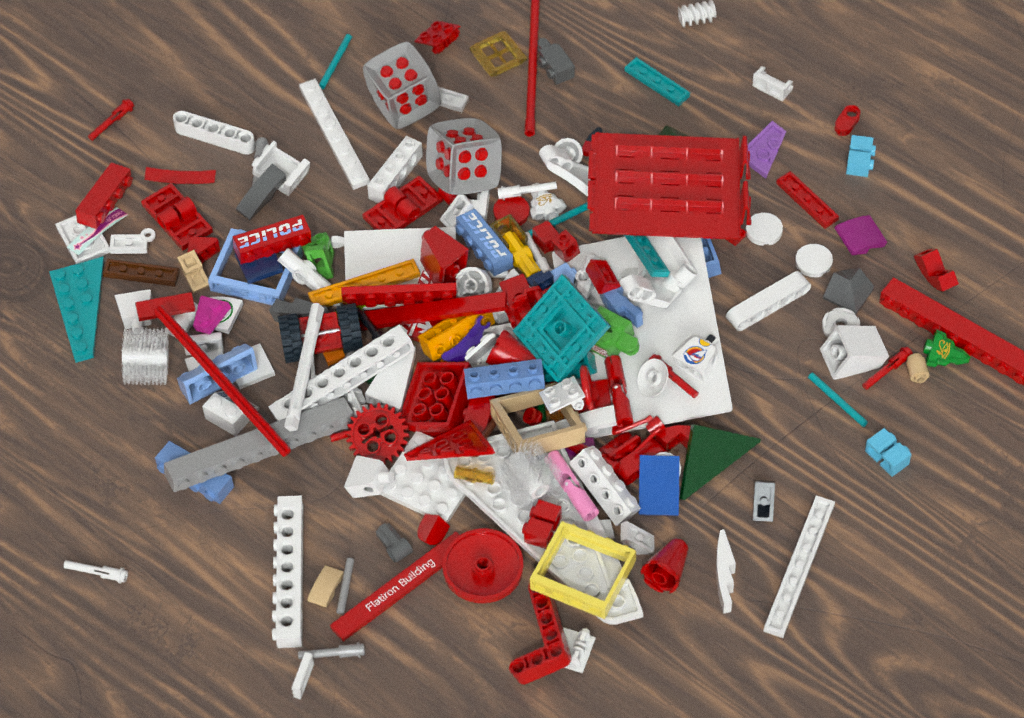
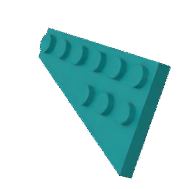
[49,257,105,363]

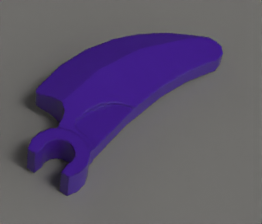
[441,315,491,362]

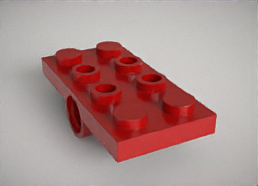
[362,176,443,230]
[141,183,213,251]

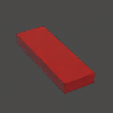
[135,292,195,321]

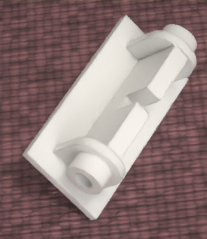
[343,387,369,418]

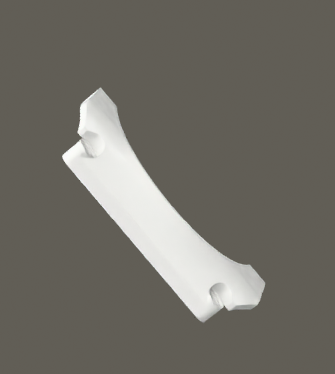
[539,145,697,308]

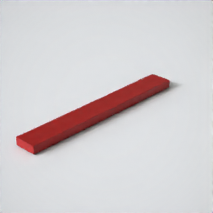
[360,291,507,331]

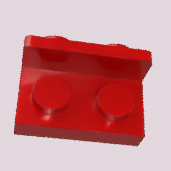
[598,432,641,461]

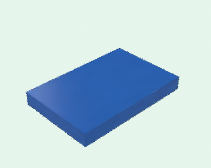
[639,455,680,516]

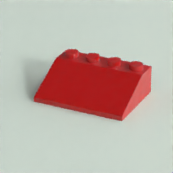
[400,362,472,437]

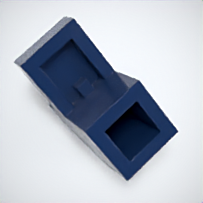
[526,270,554,291]

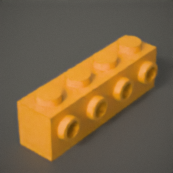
[418,313,495,361]

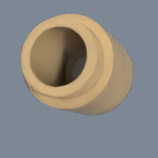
[906,353,929,383]

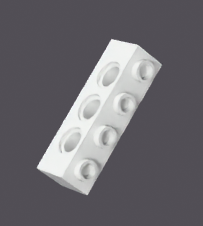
[367,136,423,203]

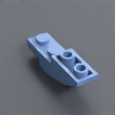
[599,283,643,328]

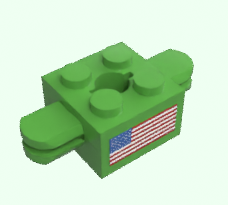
[590,306,640,359]

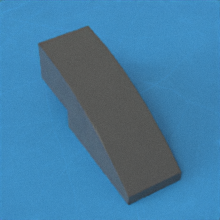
[236,164,286,220]
[269,298,329,324]

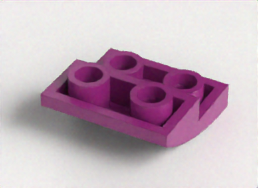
[835,215,887,255]

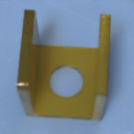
[489,214,528,250]

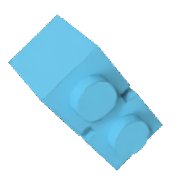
[846,135,876,177]
[865,428,911,477]

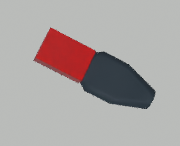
[582,127,603,157]

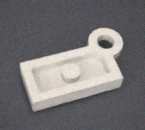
[109,228,156,254]

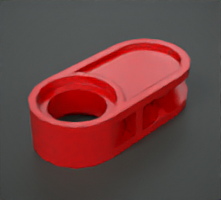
[834,105,861,136]

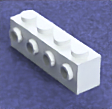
[569,446,641,526]

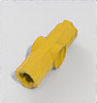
[501,231,541,278]

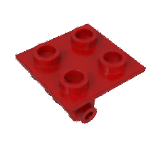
[414,21,461,54]

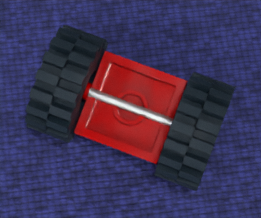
[278,303,363,363]

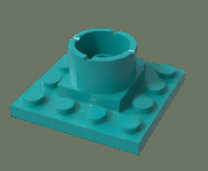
[513,274,611,383]

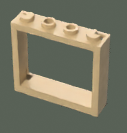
[490,383,587,458]

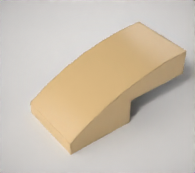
[177,250,209,294]
[308,565,344,607]

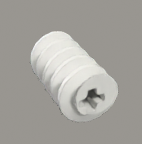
[678,0,716,28]

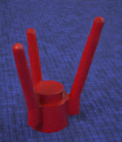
[615,415,666,453]

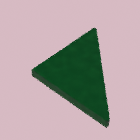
[679,424,761,500]

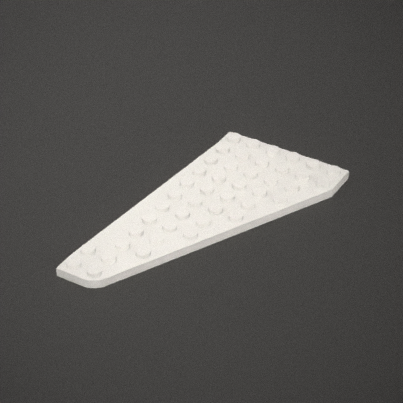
[442,420,643,625]

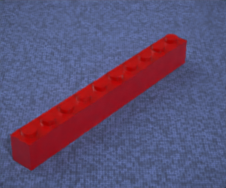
[879,277,1024,385]

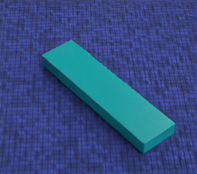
[625,57,690,107]
[624,235,670,277]

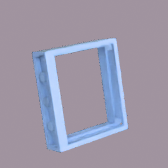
[208,228,303,305]

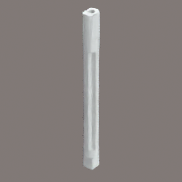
[284,303,324,432]

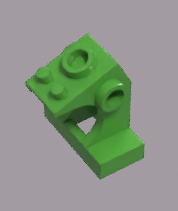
[302,232,335,279]

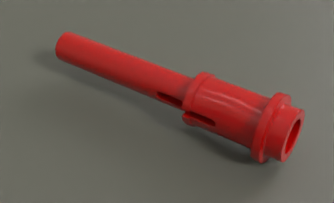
[88,99,134,141]
[862,347,913,390]
[649,354,699,398]

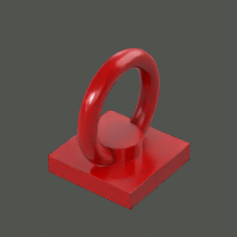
[572,365,612,414]

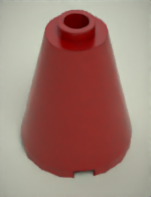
[486,330,536,365]
[641,539,689,593]

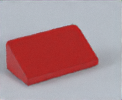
[586,259,621,294]

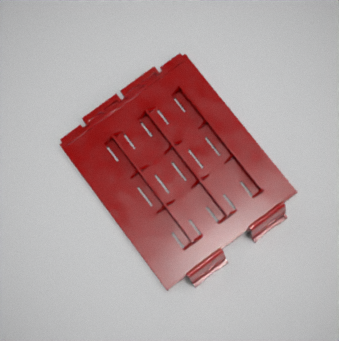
[587,132,751,240]

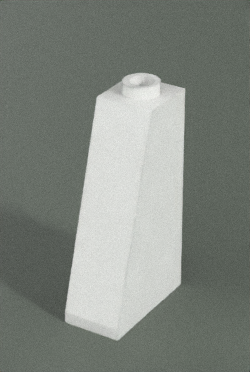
[365,346,416,414]

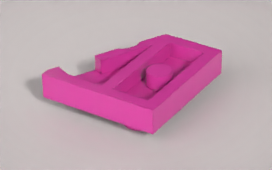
[193,296,231,334]

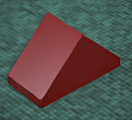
[187,237,220,264]

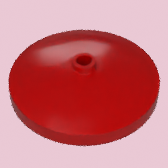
[442,528,524,603]

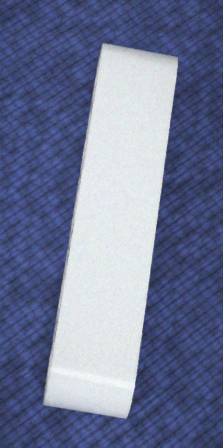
[173,111,256,154]
[726,271,811,331]

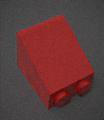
[420,226,469,283]

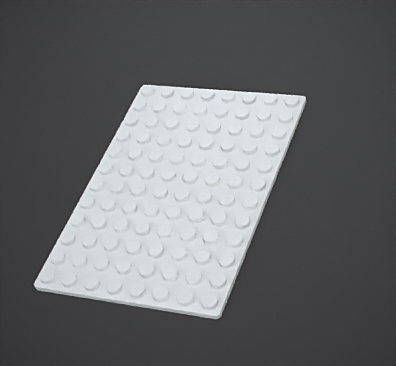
[552,237,733,438]

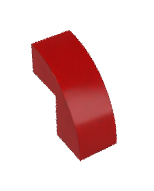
[914,249,959,292]
[655,425,691,452]

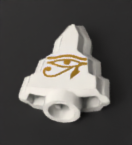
[530,183,567,221]

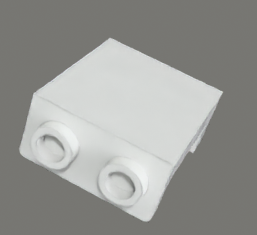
[252,141,310,196]

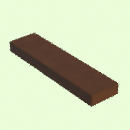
[102,258,180,287]

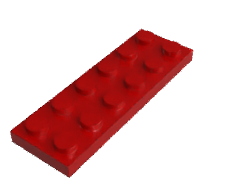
[341,283,457,308]

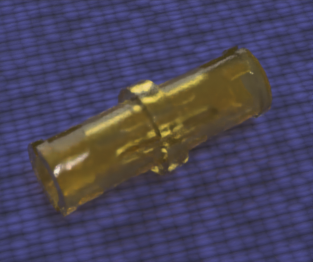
[454,466,496,485]

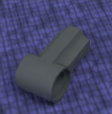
[375,523,413,563]

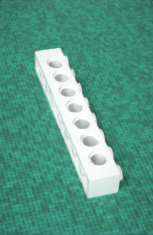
[268,324,415,421]
[272,495,303,648]

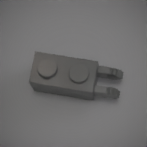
[538,38,575,85]

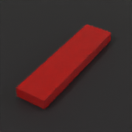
[776,171,839,229]

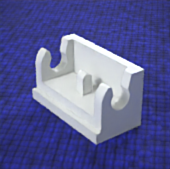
[752,66,793,102]

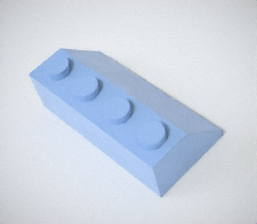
[177,344,258,404]

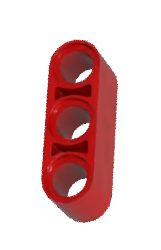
[616,438,668,486]

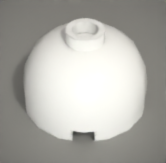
[455,267,492,298]

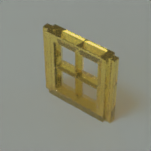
[470,31,527,77]

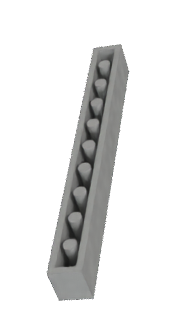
[164,397,354,492]

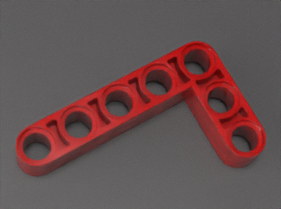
[509,583,571,685]

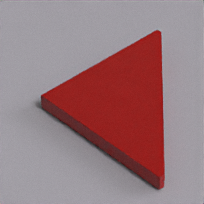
[404,420,495,461]

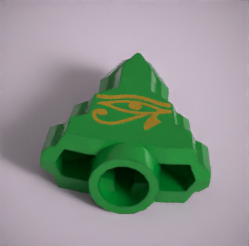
[922,330,970,368]

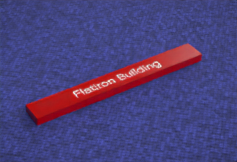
[330,532,459,642]

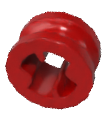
[523,407,542,426]

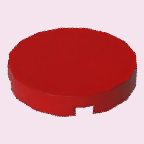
[493,196,530,228]

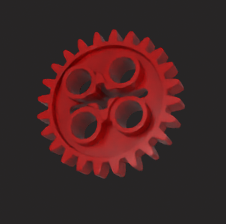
[346,403,410,466]

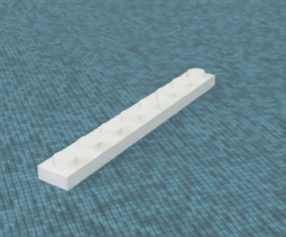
[299,79,370,190]
[764,496,835,638]

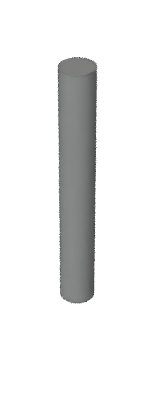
[336,558,354,615]

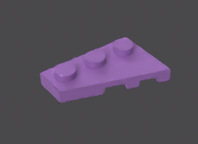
[748,121,786,179]

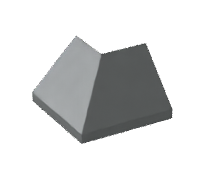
[823,268,874,315]

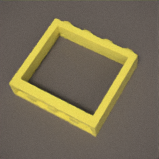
[530,521,636,619]

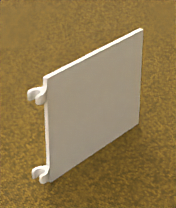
[331,227,458,310]

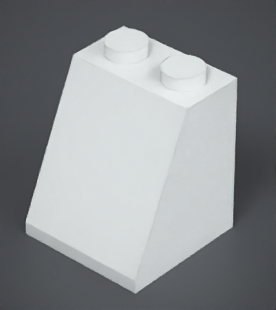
[820,325,889,379]

